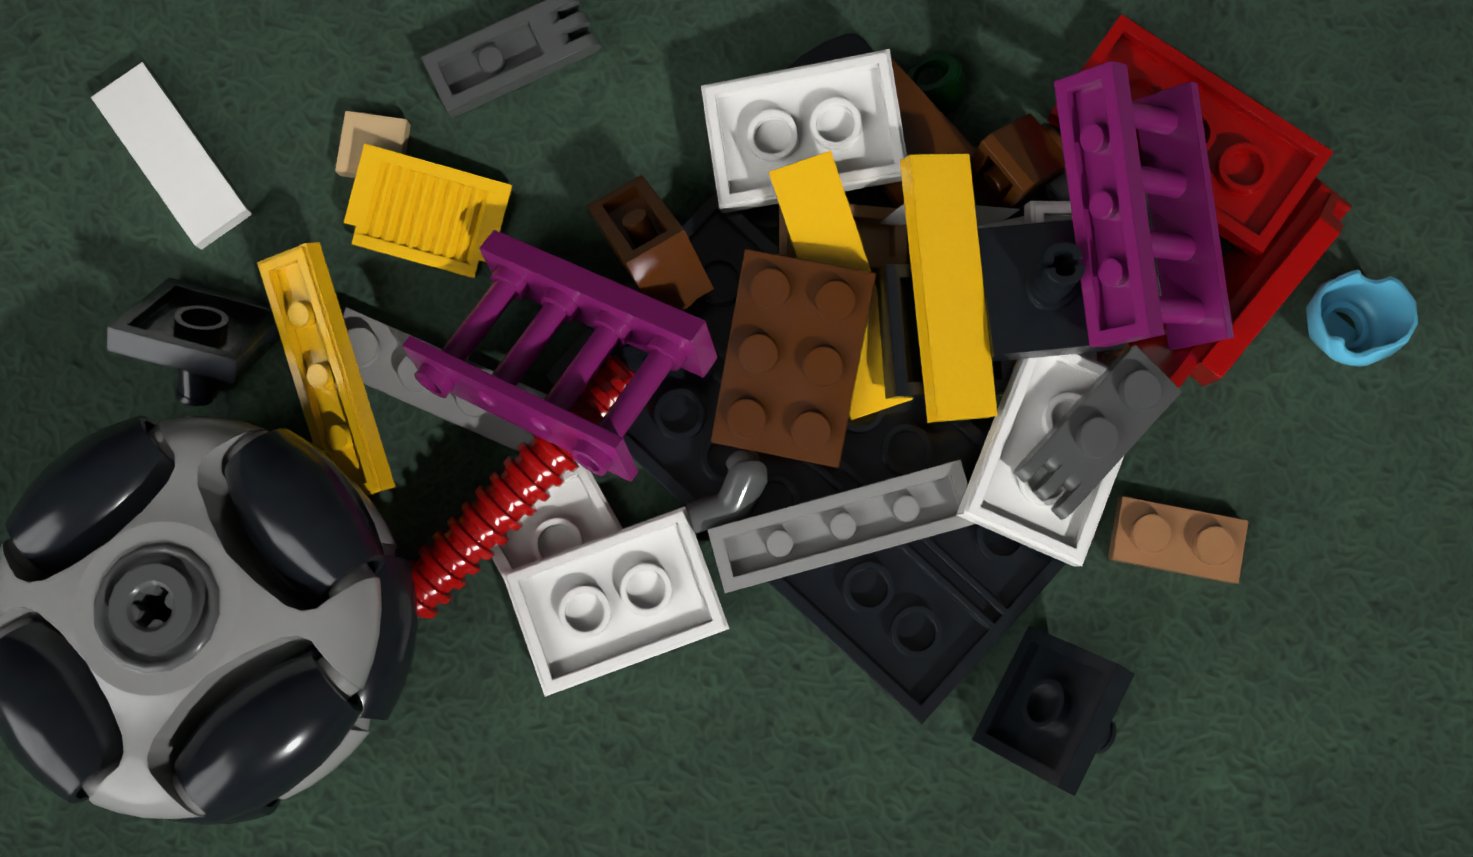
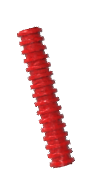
[409,355,635,619]

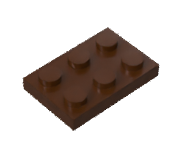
[711,249,877,468]

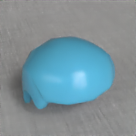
[1306,269,1418,367]

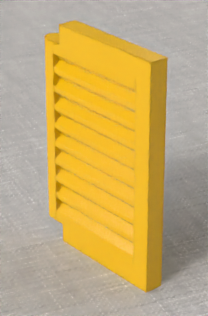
[343,143,512,278]

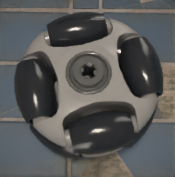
[0,415,418,825]

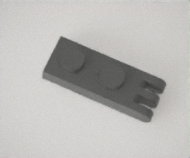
[421,0,601,119]
[1013,345,1182,520]

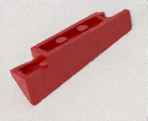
[1105,178,1352,388]

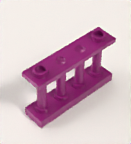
[1054,61,1234,350]
[402,230,718,482]

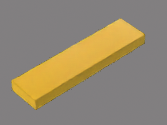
[768,150,913,420]
[900,154,998,423]
[257,242,396,496]

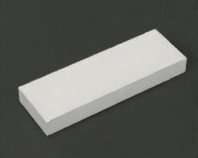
[91,62,252,250]

